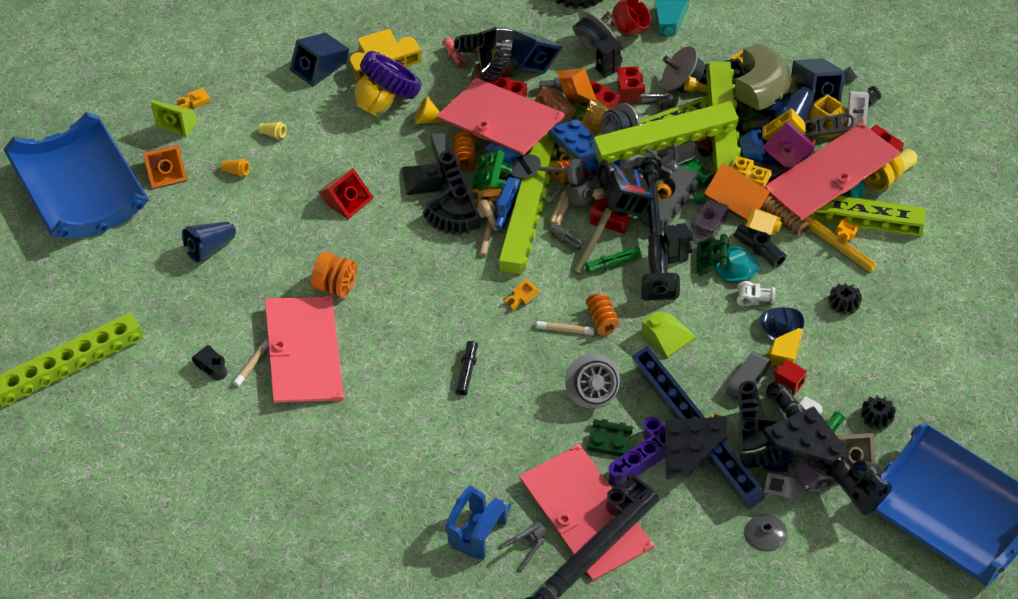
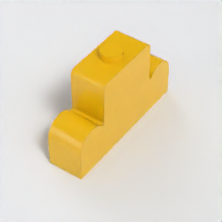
[350,29,422,82]

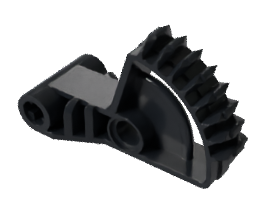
[453,27,513,81]
[423,150,481,235]
[738,381,788,470]

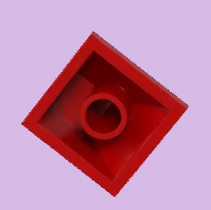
[318,168,374,219]

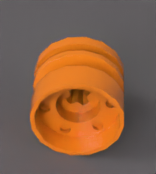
[311,251,358,299]

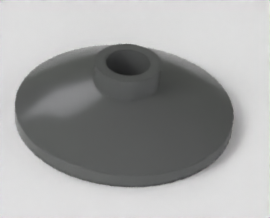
[745,514,787,551]

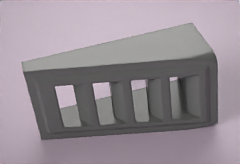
[431,133,446,171]

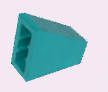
[654,0,689,36]

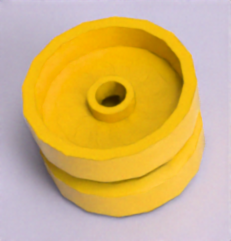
[862,155,905,191]

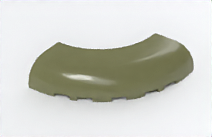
[735,44,791,110]

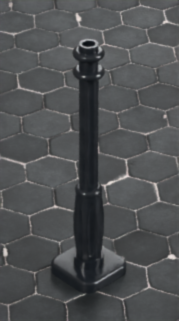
[641,157,680,301]

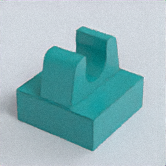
[844,183,864,198]

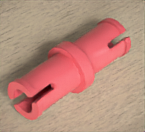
[442,37,467,68]

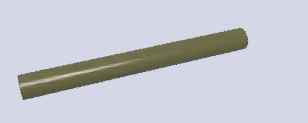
[573,208,612,275]

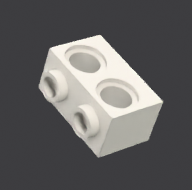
[846,91,869,127]

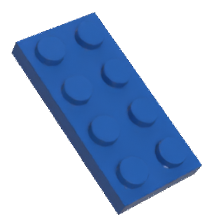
[547,119,619,173]

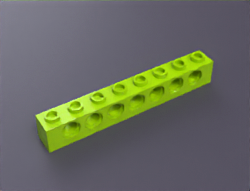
[0,312,144,407]

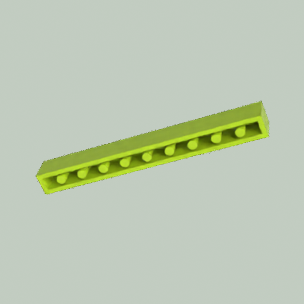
[499,133,560,275]

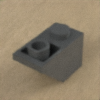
[764,472,808,502]

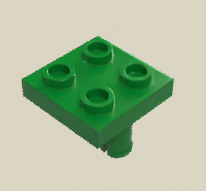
[473,150,513,190]

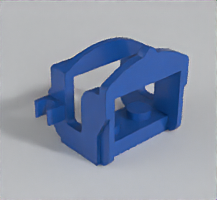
[445,485,511,560]

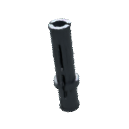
[455,341,478,396]

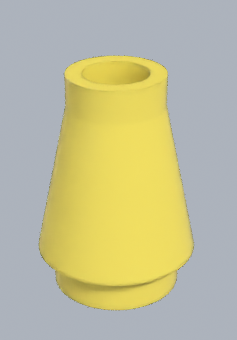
[258,122,287,140]

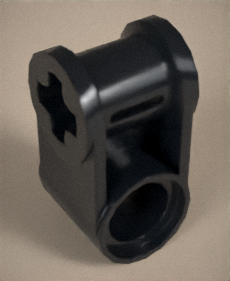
[192,345,228,380]

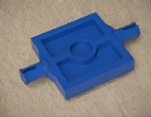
[494,177,520,230]

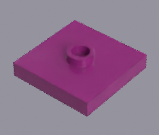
[762,121,815,170]

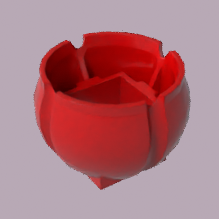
[610,0,651,37]

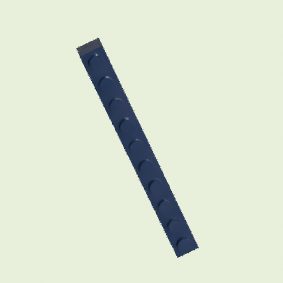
[631,346,765,510]

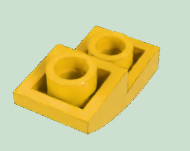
[730,156,771,187]

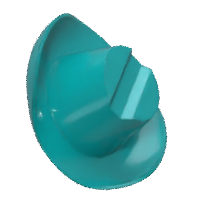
[716,246,760,282]

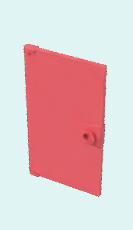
[437,78,565,155]
[764,122,901,220]
[265,296,344,403]
[519,444,655,581]

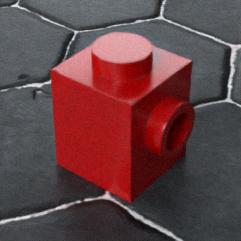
[774,360,807,395]

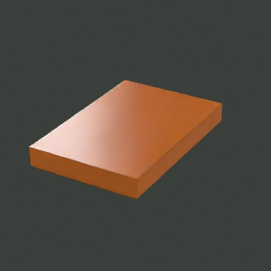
[703,163,770,221]

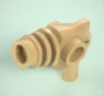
[477,199,498,231]

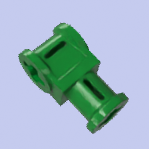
[678,157,714,188]

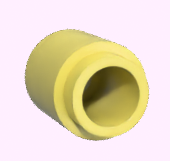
[900,149,918,172]

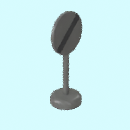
[509,154,584,185]

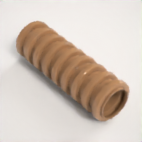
[762,196,809,236]

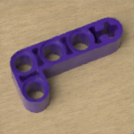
[608,416,665,487]

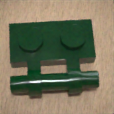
[696,234,729,276]
[587,419,634,457]

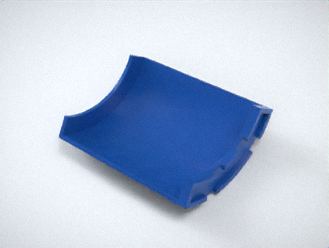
[3,112,149,238]
[874,423,1018,586]

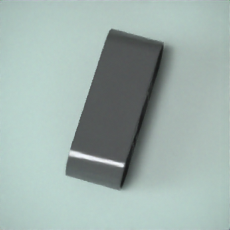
[804,113,857,137]
[726,351,771,400]

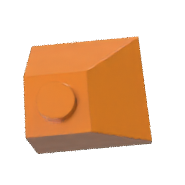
[557,68,597,104]
[143,145,187,188]

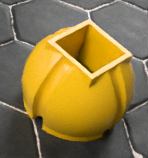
[355,74,395,116]
[807,94,848,139]

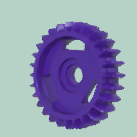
[360,51,422,99]

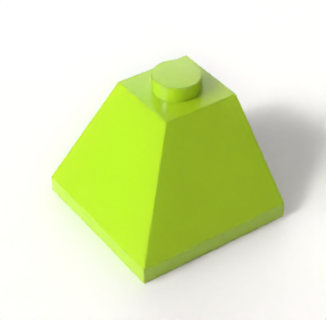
[150,100,197,137]
[641,311,696,358]

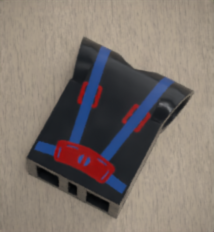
[596,162,654,217]

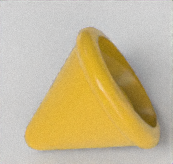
[414,97,444,125]

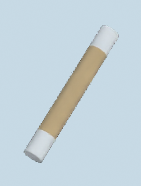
[536,321,595,335]
[232,340,269,387]

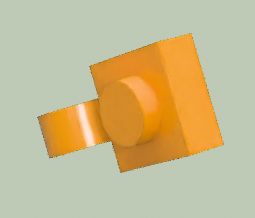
[472,189,501,204]

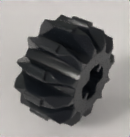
[828,282,862,315]
[861,395,896,430]

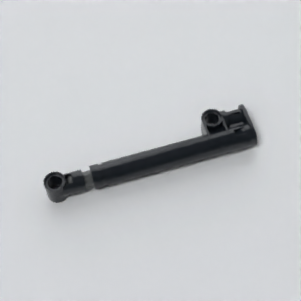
[766,382,892,515]
[525,473,660,599]

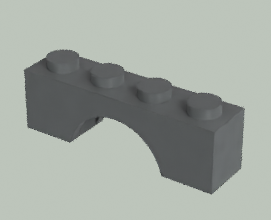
[642,165,698,233]

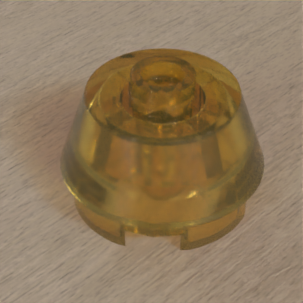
[581,99,610,134]

